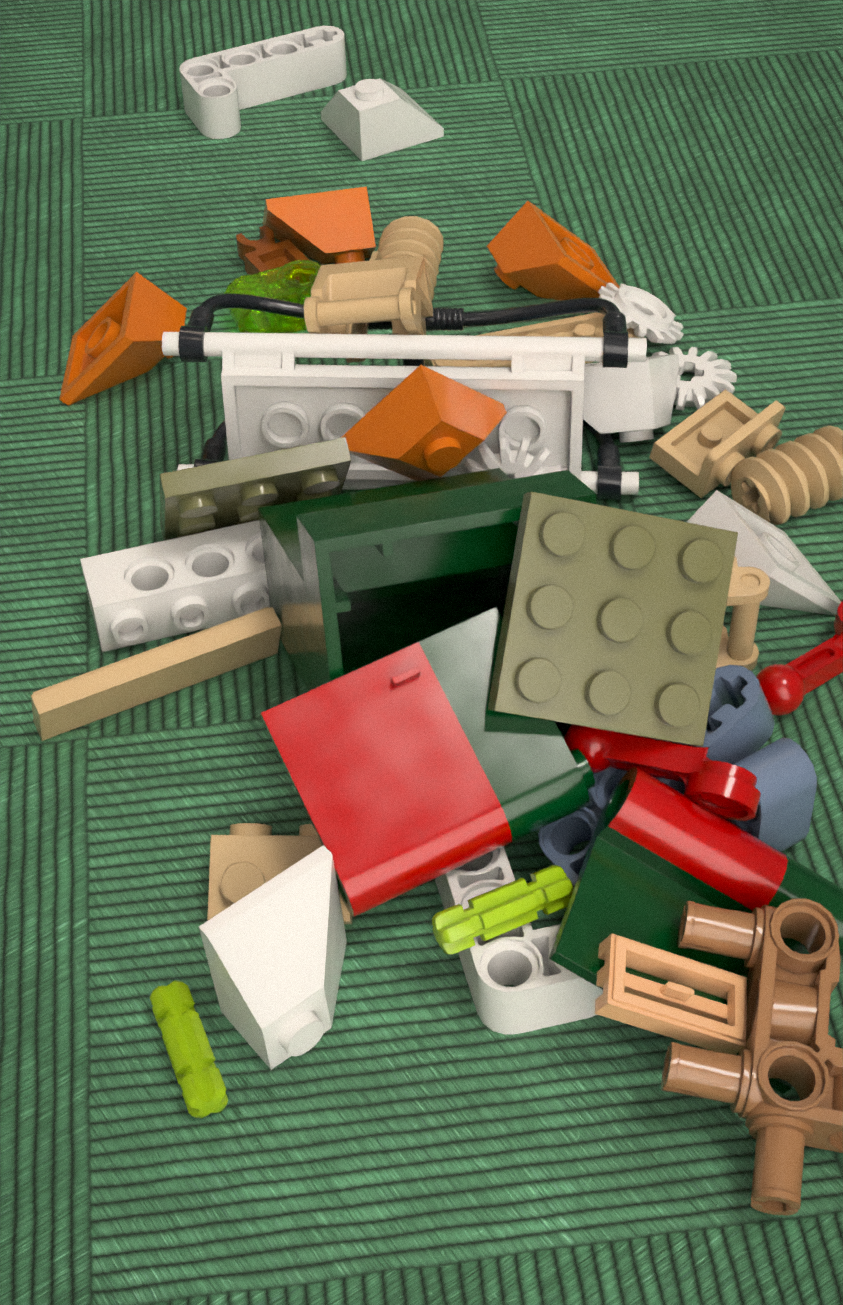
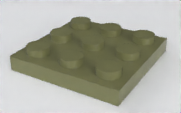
[160,437,351,541]
[488,492,738,747]

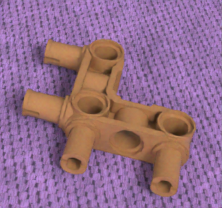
[661,899,843,1215]

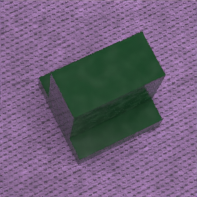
[258,468,597,738]

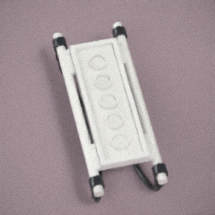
[162,294,647,500]

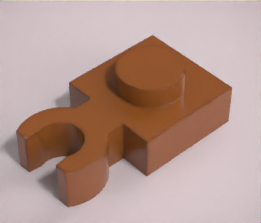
[236,225,314,296]

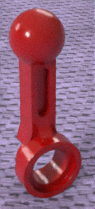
[756,601,843,716]
[564,725,761,821]

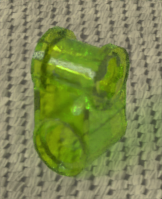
[224,260,321,333]

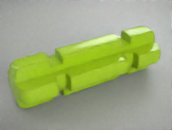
[432,865,573,955]
[150,980,228,1118]

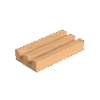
[595,933,747,1055]

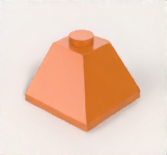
[263,186,376,264]
[487,201,619,301]
[59,272,187,405]
[341,365,507,481]

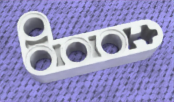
[179,26,347,139]
[435,846,603,1035]

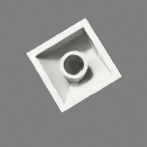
[321,78,444,161]
[583,354,679,442]
[687,490,841,616]
[199,845,347,1070]

